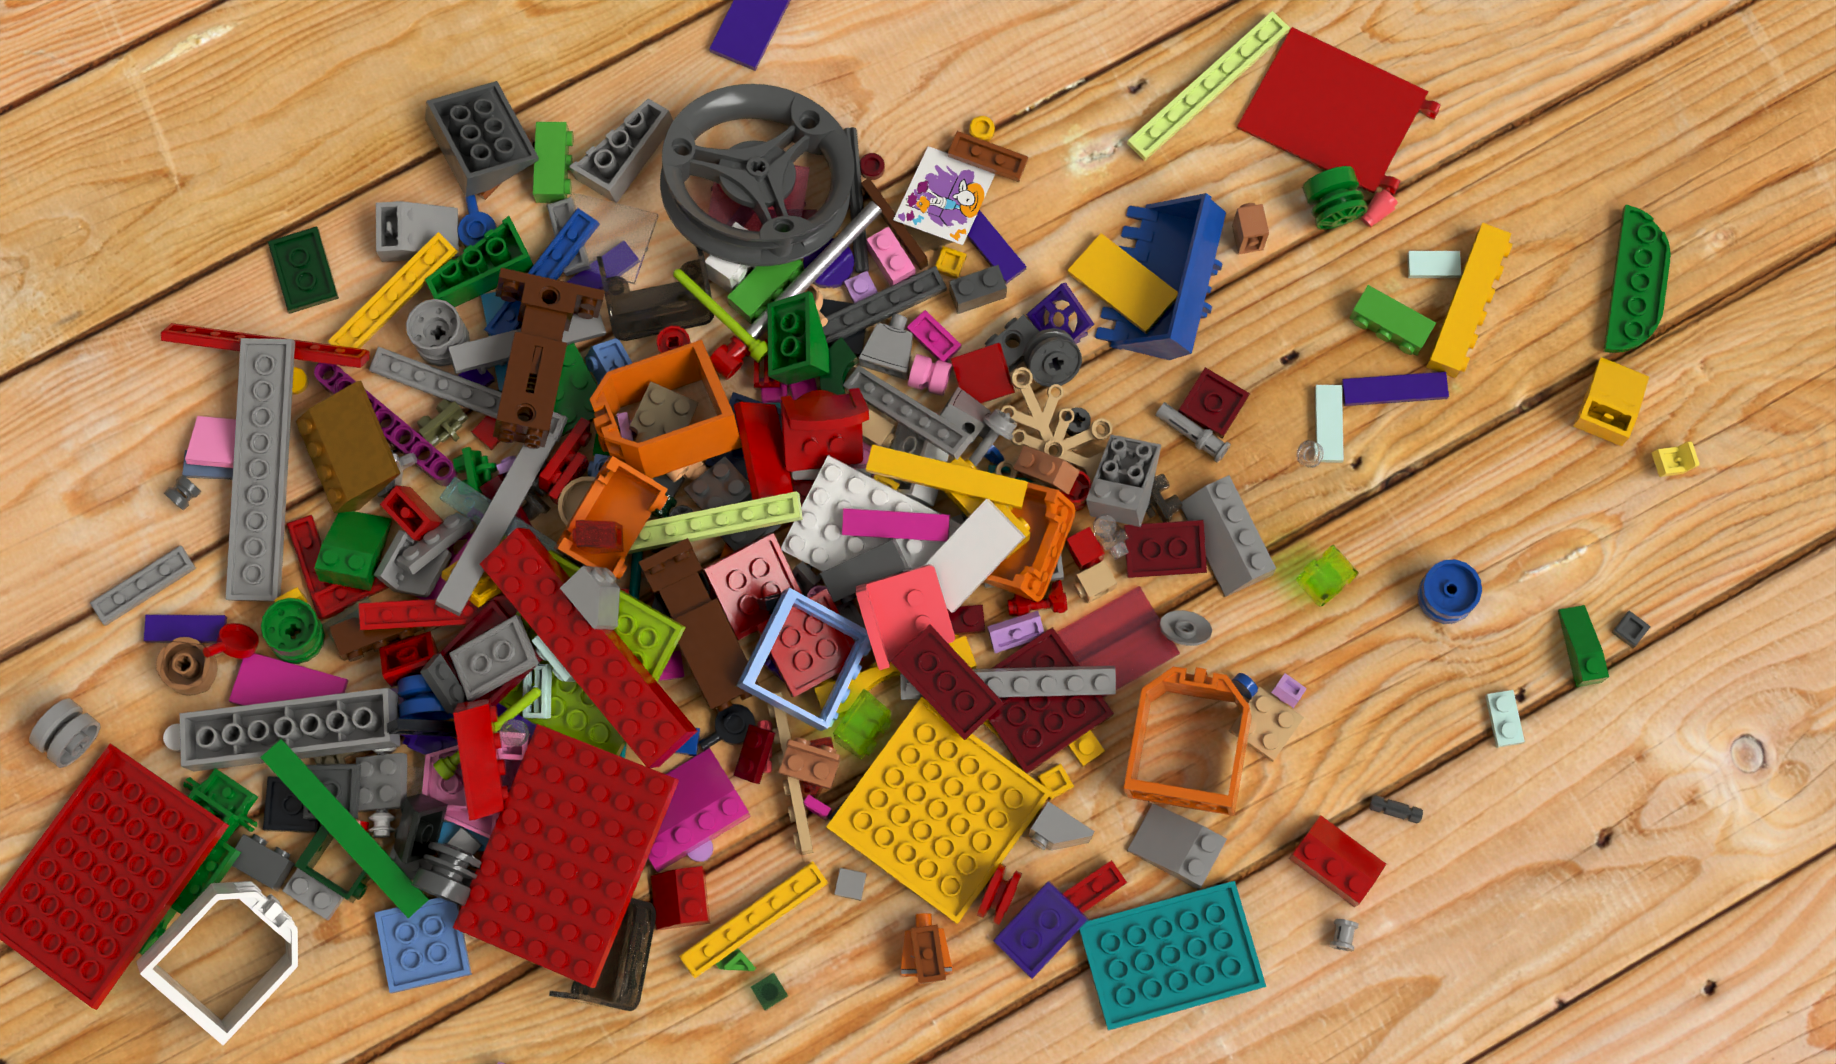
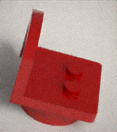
[781,388,869,472]

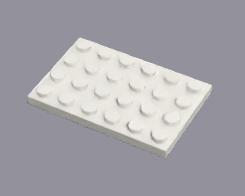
[781,455,962,572]

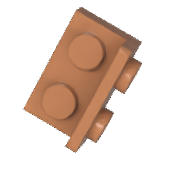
[779,737,841,790]

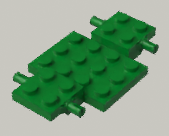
[138,768,258,955]

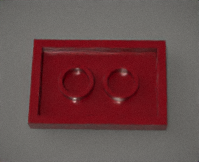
[1124,520,1207,578]

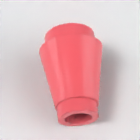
[1360,189,1398,228]

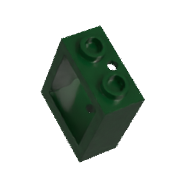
[294,825,371,903]

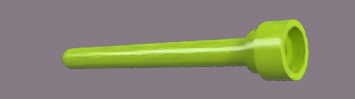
[673,269,768,363]
[433,687,541,781]

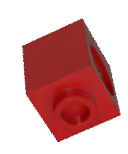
[1065,527,1105,572]

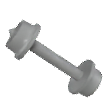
[969,409,1017,467]

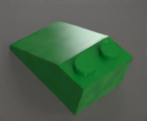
[767,291,829,385]
[314,511,392,591]

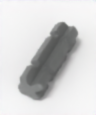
[1369,795,1423,823]

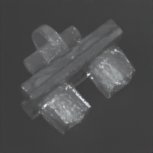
[1093,514,1129,560]

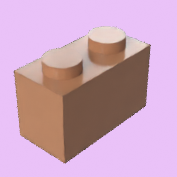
[1232,203,1269,255]
[1013,445,1080,495]

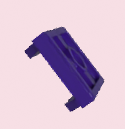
[1026,283,1095,344]

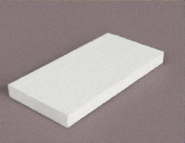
[924,499,1025,613]

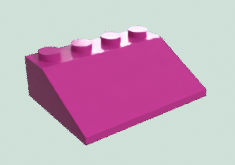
[648,748,751,872]

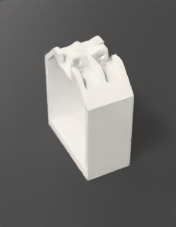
[136,881,298,1045]

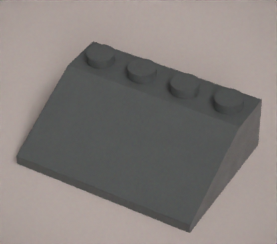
[425,81,539,197]

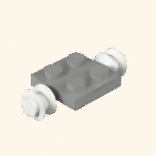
[356,747,407,838]

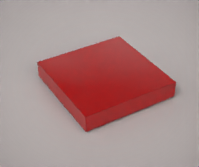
[951,343,1015,404]

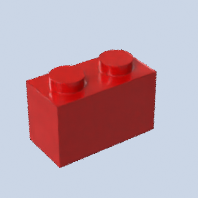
[380,485,444,541]

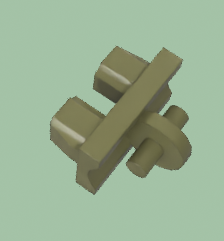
[417,399,468,447]

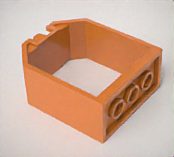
[590,339,742,479]
[1124,666,1252,816]

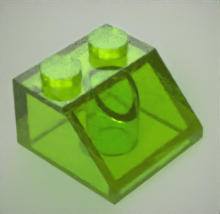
[833,689,892,760]

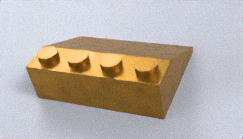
[296,381,401,513]

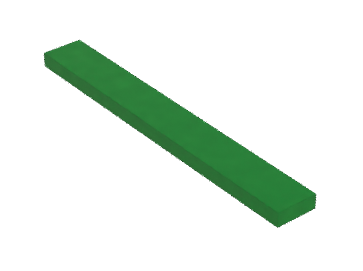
[260,739,429,919]

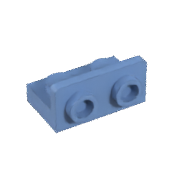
[585,337,632,385]

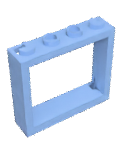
[736,588,871,731]

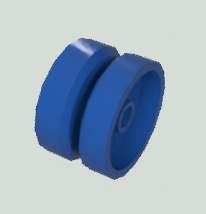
[1417,559,1482,624]
[397,674,454,721]

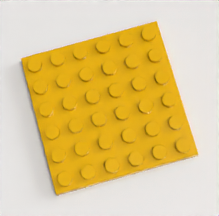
[826,697,1052,924]

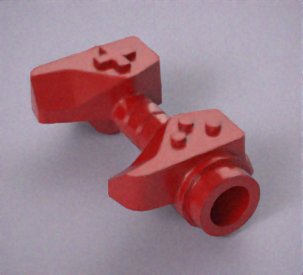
[1008,580,1068,617]

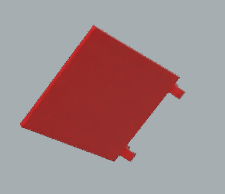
[1237,27,1441,195]

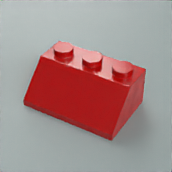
[1289,815,1386,907]

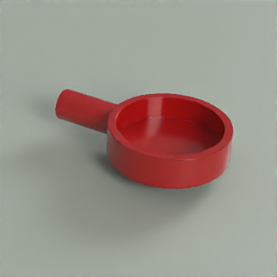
[203,623,259,659]

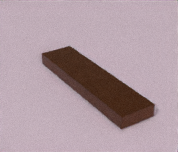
[861,178,928,270]

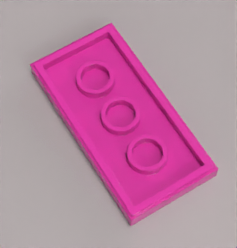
[229,653,348,706]

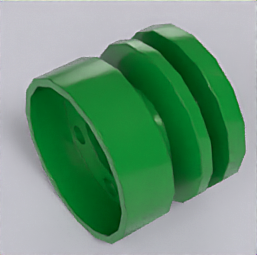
[1302,166,1368,230]
[261,598,325,664]

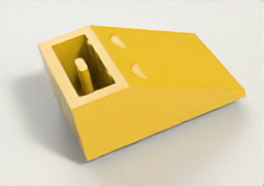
[1573,357,1650,446]

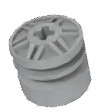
[406,299,470,366]

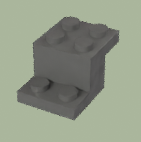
[684,457,781,552]

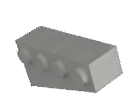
[569,99,673,204]

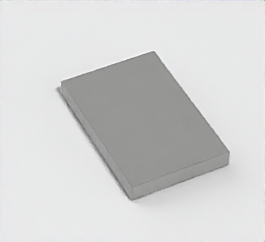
[449,615,539,701]

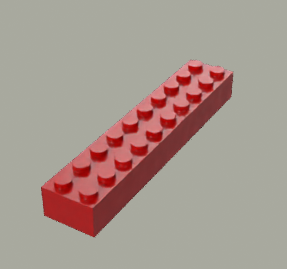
[480,528,698,768]

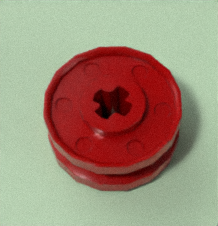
[977,863,1022,925]

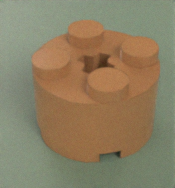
[156,637,218,696]

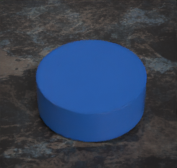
[1232,673,1258,699]

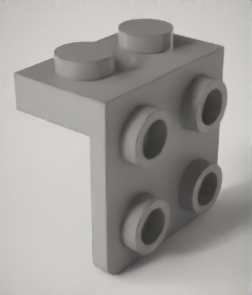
[374,530,452,597]

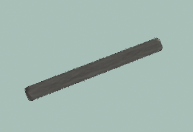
[844,127,869,273]

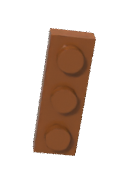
[948,131,1028,182]

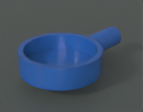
[458,195,497,248]

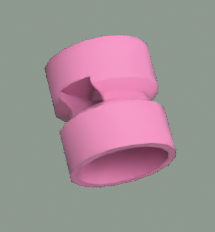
[908,354,952,396]

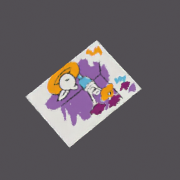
[893,146,995,245]

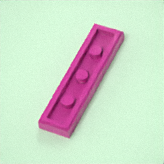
[842,508,950,541]

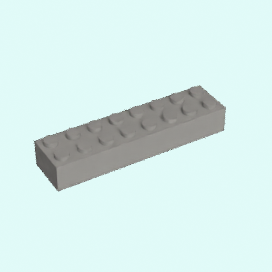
[179,688,400,772]

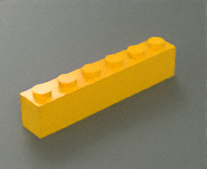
[1426,223,1513,378]

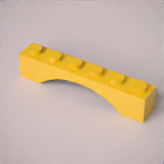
[814,635,977,719]

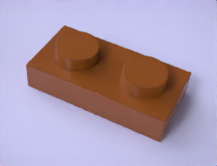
[910,924,946,984]

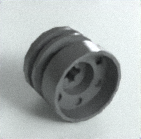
[411,841,483,906]

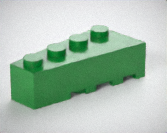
[425,216,533,307]

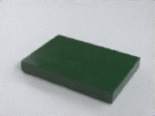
[268,226,339,314]

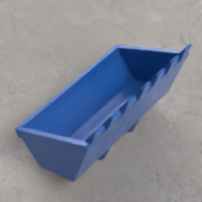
[1095,193,1226,360]

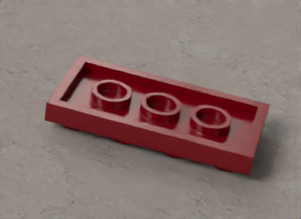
[891,624,1004,740]

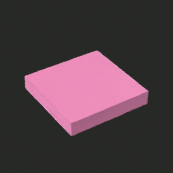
[185,416,236,468]

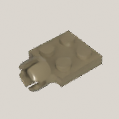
[629,382,699,443]

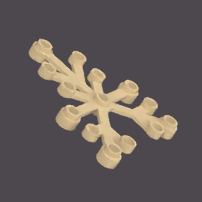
[995,367,1112,487]

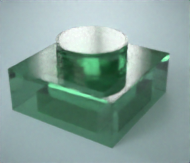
[751,973,789,1011]

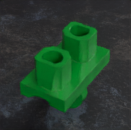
[453,447,498,498]

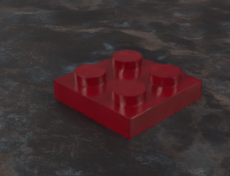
[1178,367,1250,439]

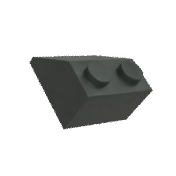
[393,794,448,864]

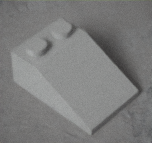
[1127,804,1227,890]

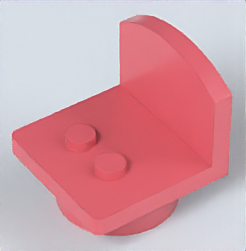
[856,564,955,670]

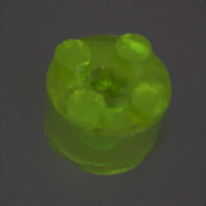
[1295,545,1359,607]

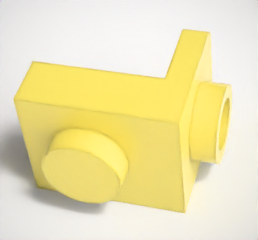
[1652,441,1699,477]

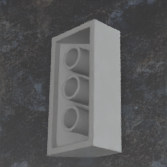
[1179,475,1276,597]

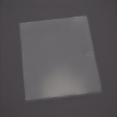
[570,192,659,284]

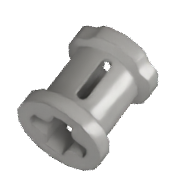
[1330,919,1359,952]

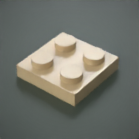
[1229,687,1304,762]

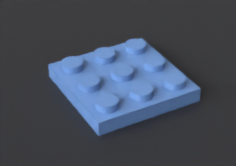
[375,897,472,994]

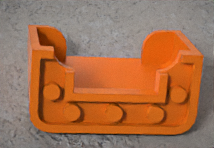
[554,456,668,580]
[983,482,1076,602]

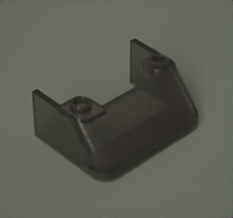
[597,246,714,341]
[549,898,656,1011]

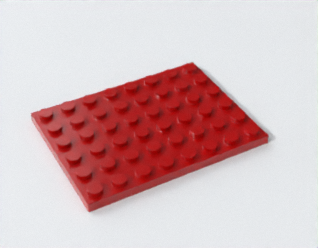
[453,724,679,988]
[0,743,229,1010]

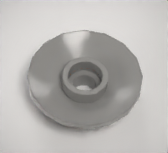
[1159,610,1212,646]

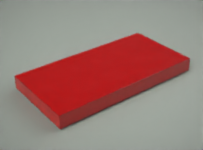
[734,402,794,500]

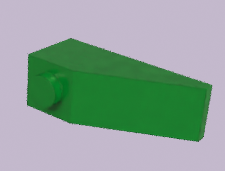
[1558,605,1609,687]

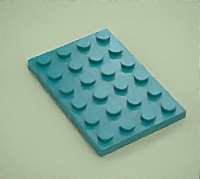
[1079,881,1266,1031]

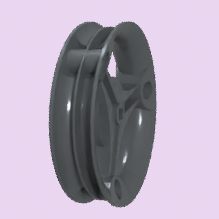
[660,84,855,266]

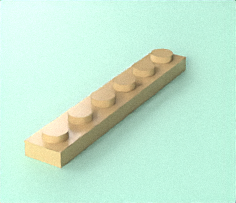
[767,692,814,855]

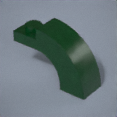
[820,337,859,395]

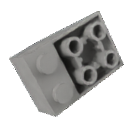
[376,201,459,262]
[1086,435,1161,527]

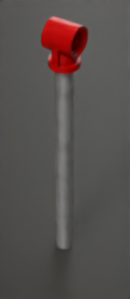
[710,201,882,380]

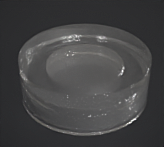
[1296,440,1324,468]
[500,719,529,747]

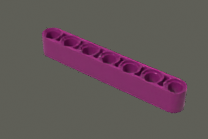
[314,363,458,487]

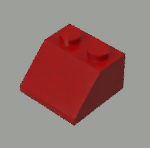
[379,631,439,687]
[651,866,710,930]

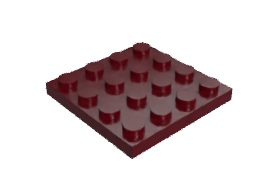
[987,627,1114,774]

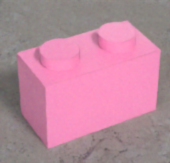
[867,227,915,286]

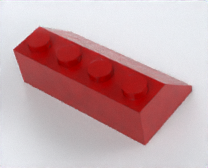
[453,699,509,821]

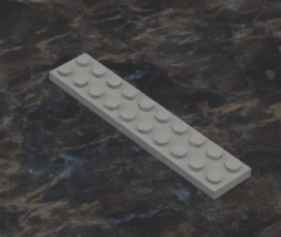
[226,338,295,602]

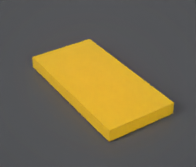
[1067,233,1178,334]

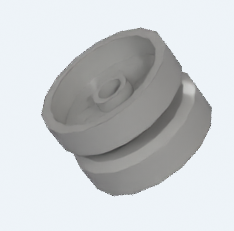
[29,698,100,768]

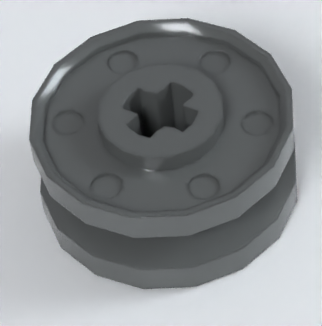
[1023,328,1082,387]

